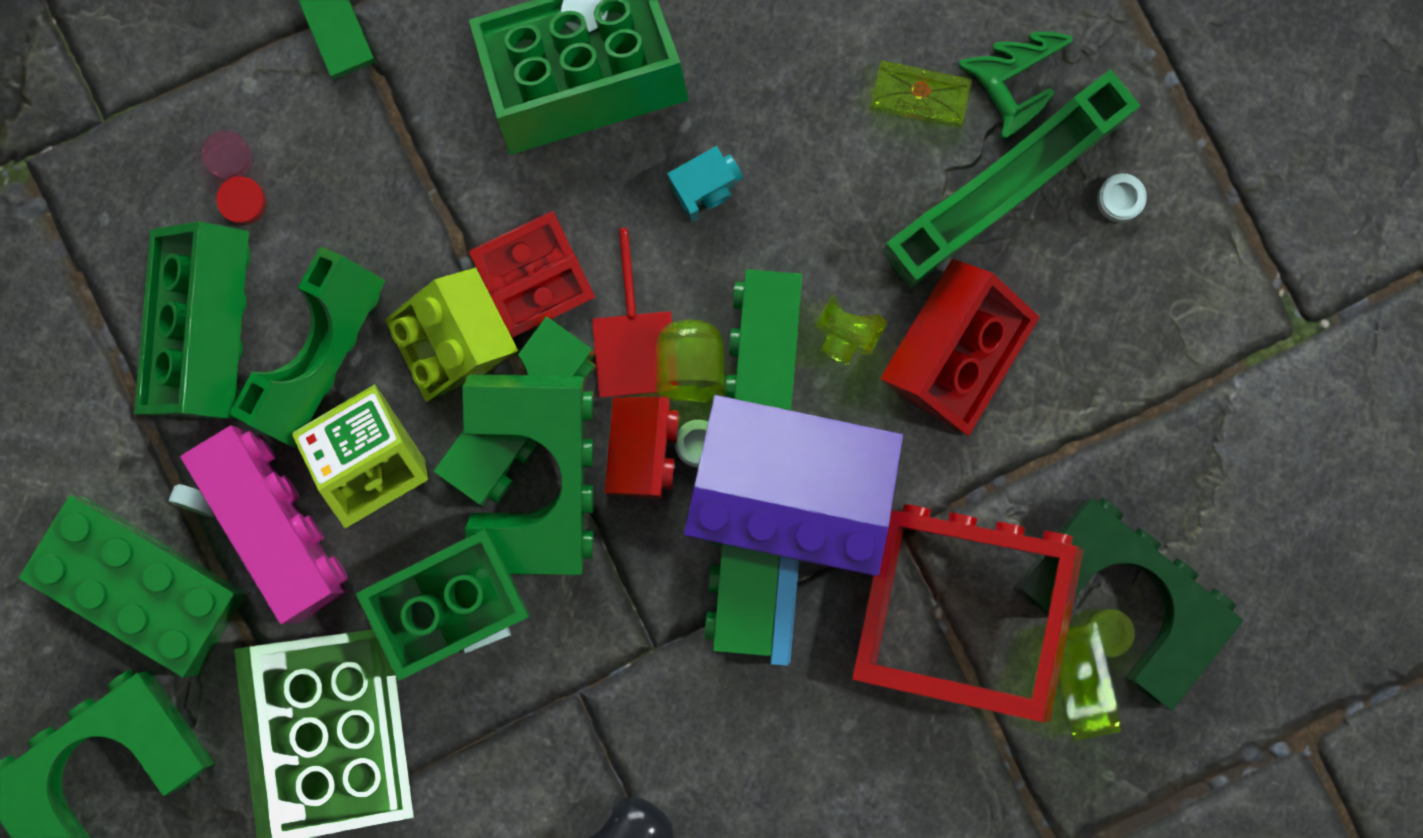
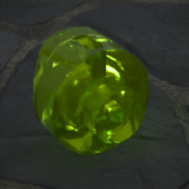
[815,294,888,365]

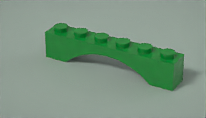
[882,69,1141,289]

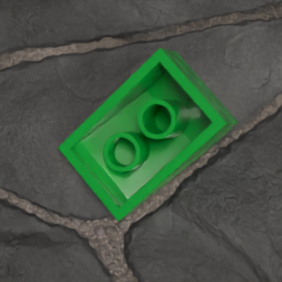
[356,529,530,681]

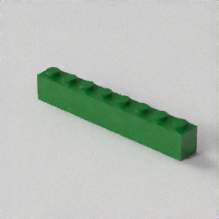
[704,269,803,656]

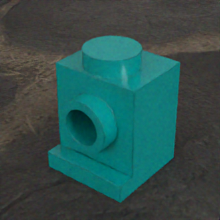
[667,146,743,223]

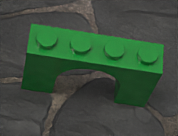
[463,375,594,575]
[0,670,215,838]

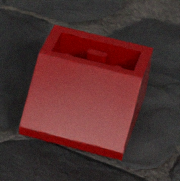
[604,397,680,500]

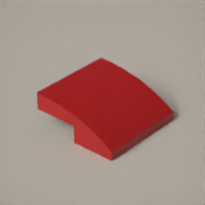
[468,210,595,338]

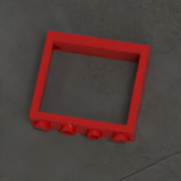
[852,504,1084,722]

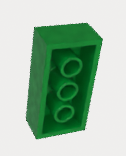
[18,495,248,678]

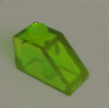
[1059,622,1122,741]

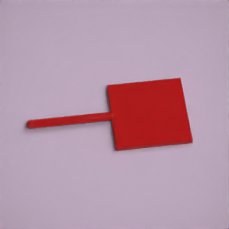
[592,227,679,398]

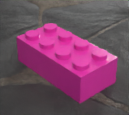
[180,425,349,625]

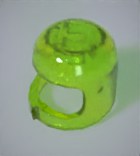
[656,319,725,403]

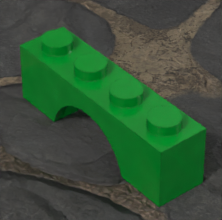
[229,246,385,448]
[433,316,596,507]

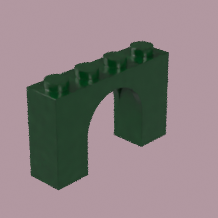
[1013,498,1244,711]

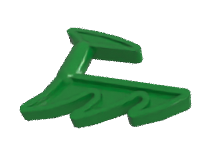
[958,32,1073,140]

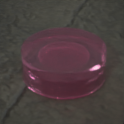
[202,131,252,180]

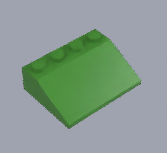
[234,629,413,838]

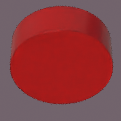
[216,176,267,225]

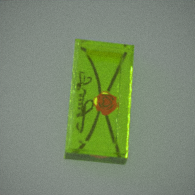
[870,60,972,128]

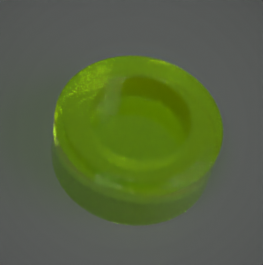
[1084,609,1135,657]

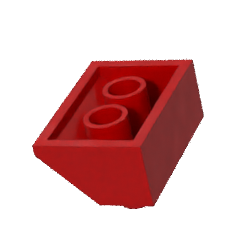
[880,258,1040,436]

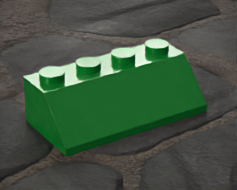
[134,221,250,420]

